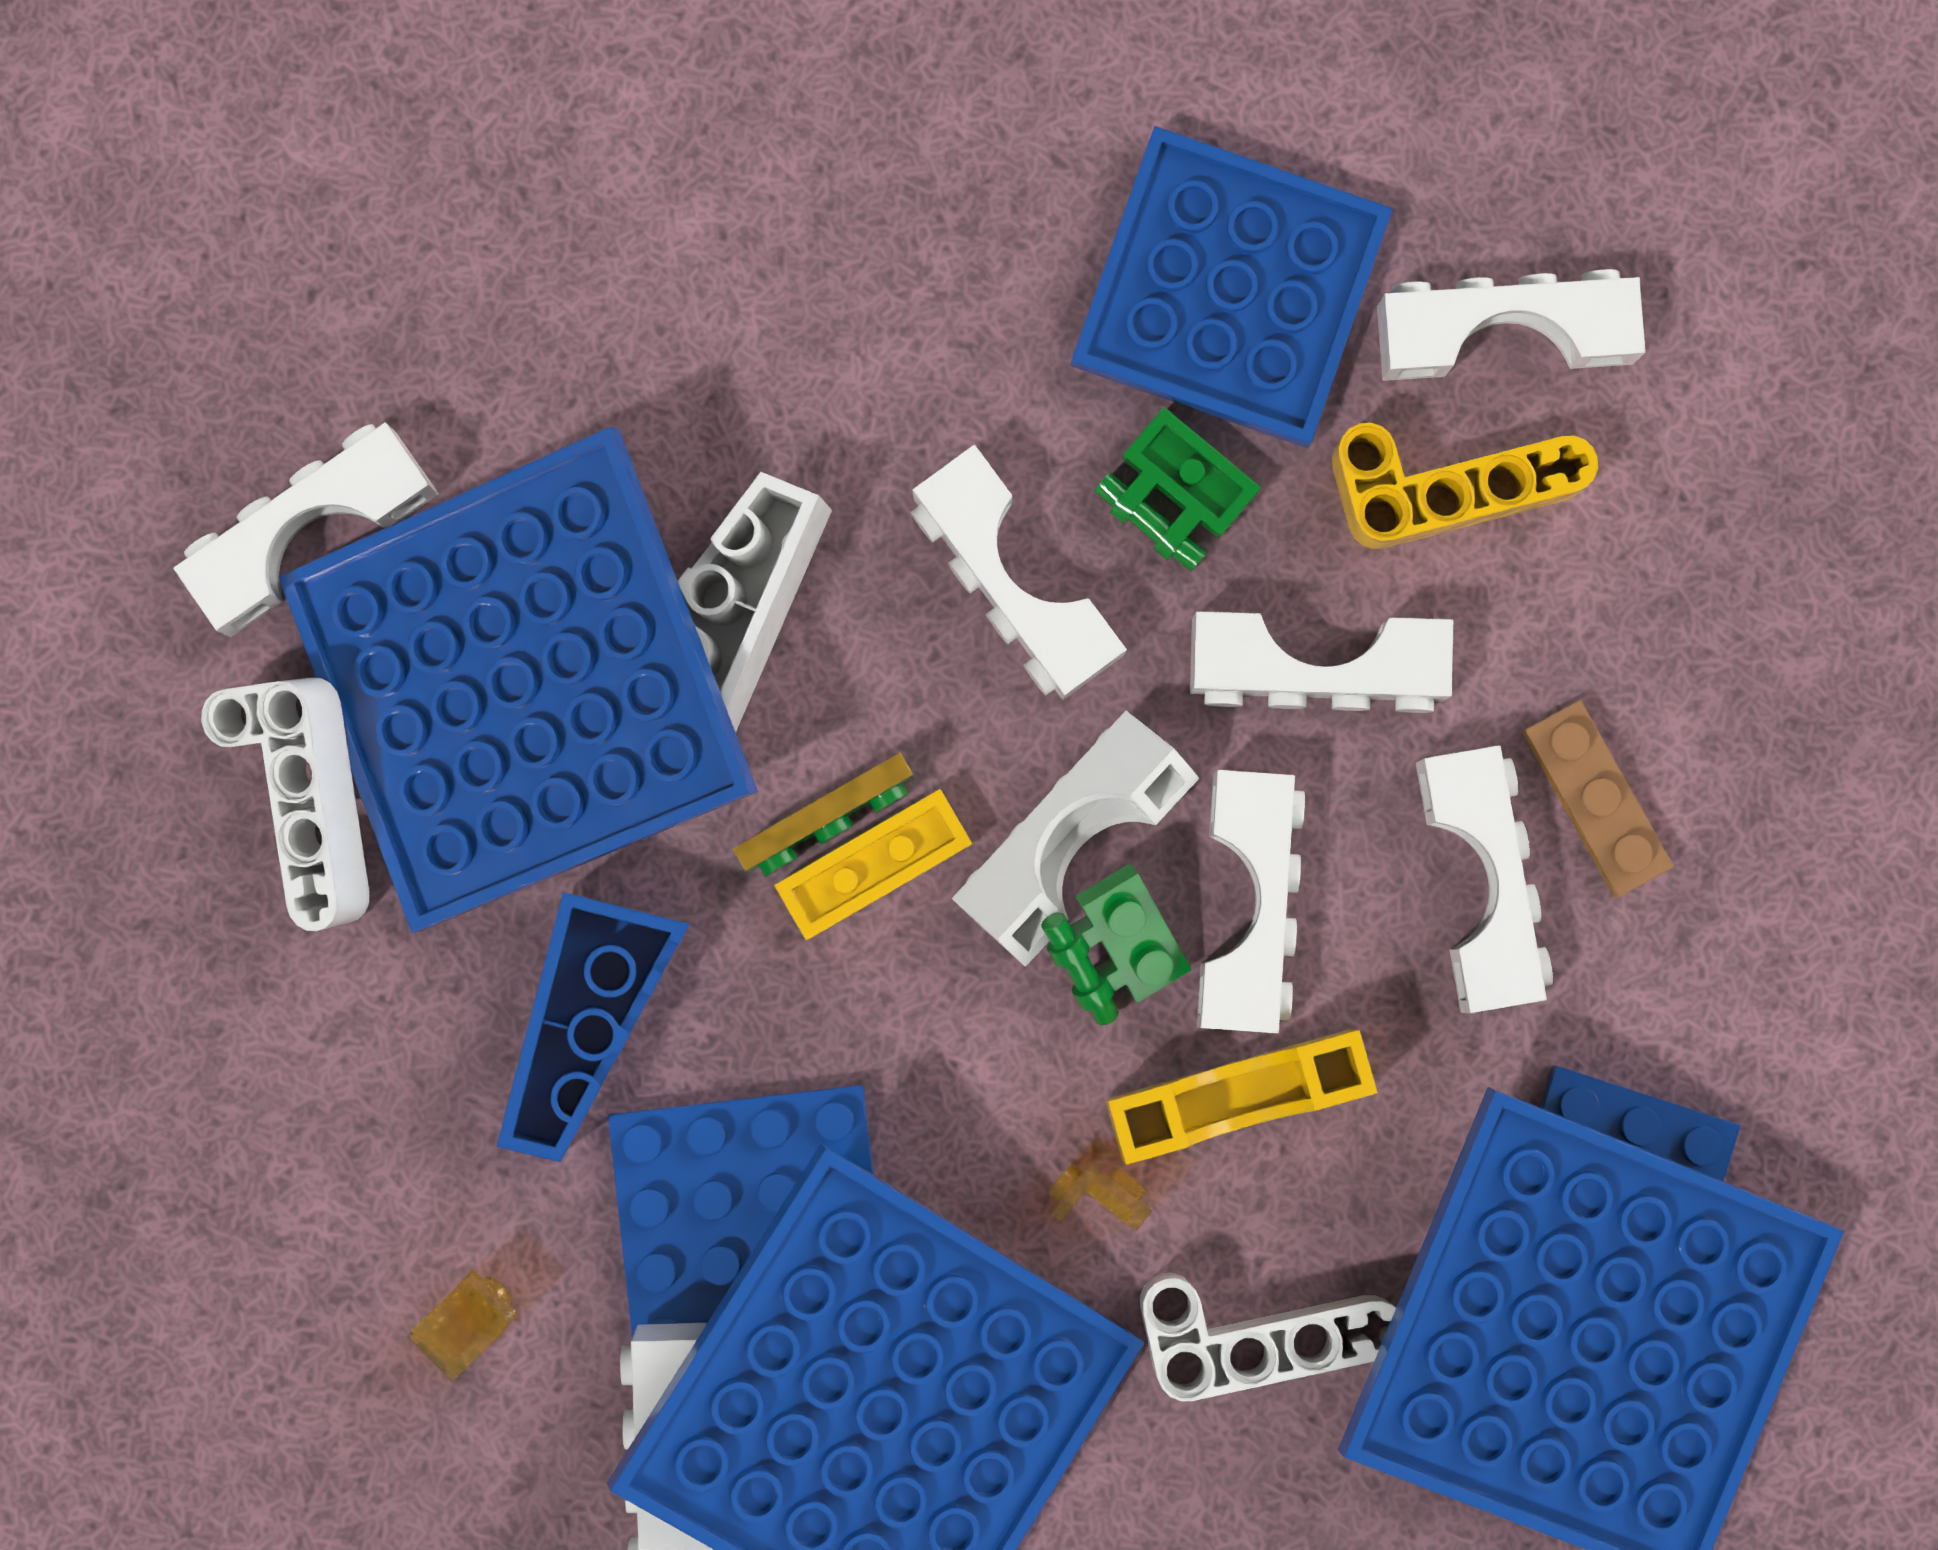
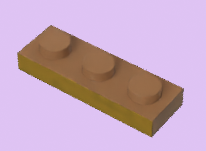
[1521,699,1674,898]

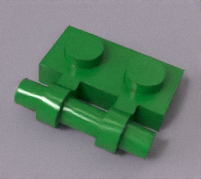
[1094,407,1261,572]
[1041,863,1191,1025]

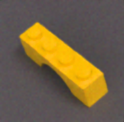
[1105,1029,1378,1165]

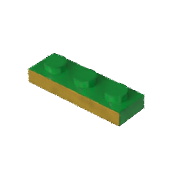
[733,752,914,877]

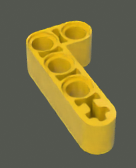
[1332,423,1598,549]

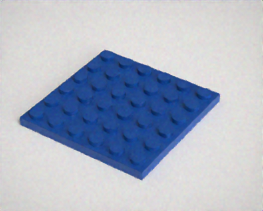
[279,427,758,933]
[1338,1087,1844,1550]
[607,1143,1145,1550]

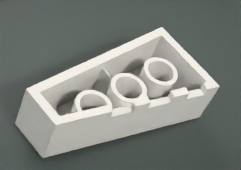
[678,472,832,732]

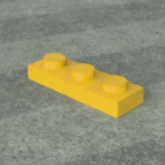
[774,789,972,941]

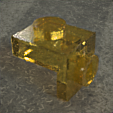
[1048,1159,1152,1231]
[407,1270,518,1382]

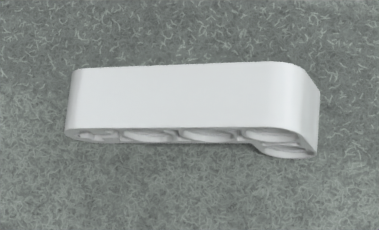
[201,678,370,931]
[1140,1273,1396,1401]

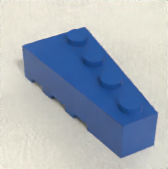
[496,892,690,1162]

